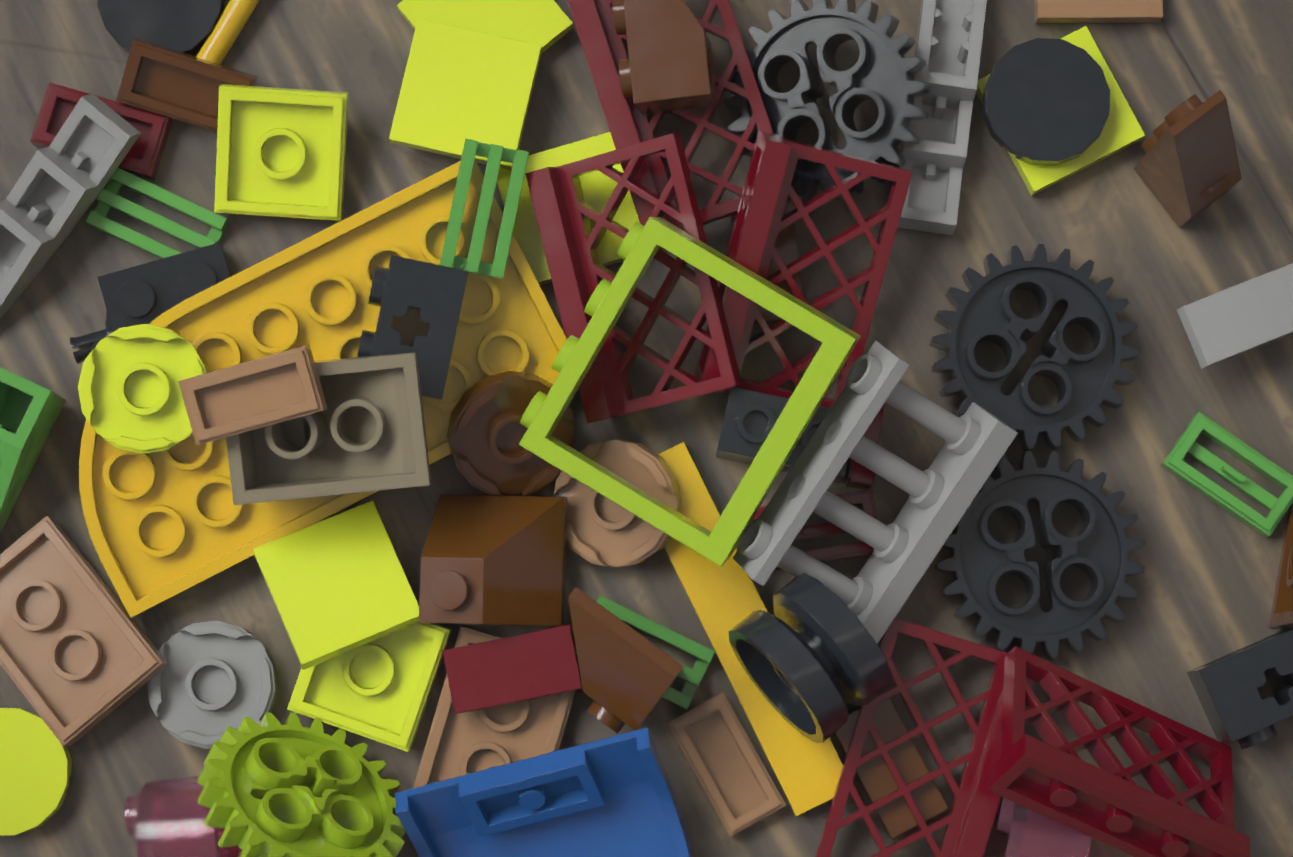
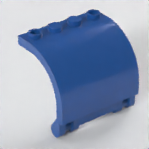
[395,727,694,857]

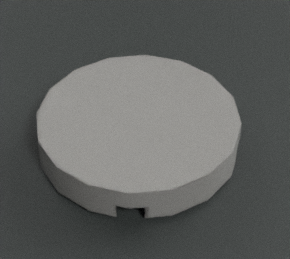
[147,621,278,749]

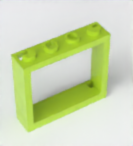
[519,217,861,567]

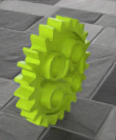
[197,712,406,857]

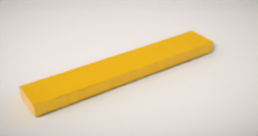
[658,442,843,816]

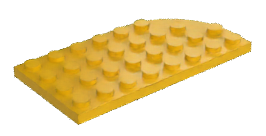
[79,160,566,618]

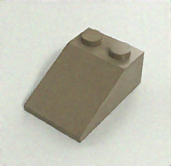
[226,352,432,505]

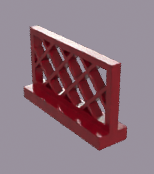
[567,0,774,231]
[694,131,913,407]
[525,133,742,424]
[815,618,1035,857]
[987,646,1250,857]

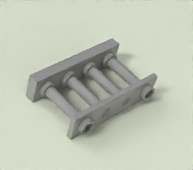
[733,340,1018,644]

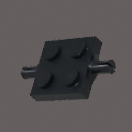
[70,242,233,364]

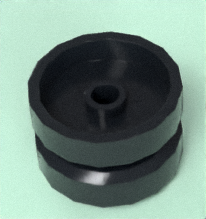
[729,573,893,743]

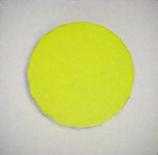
[78,324,208,454]
[0,708,72,836]

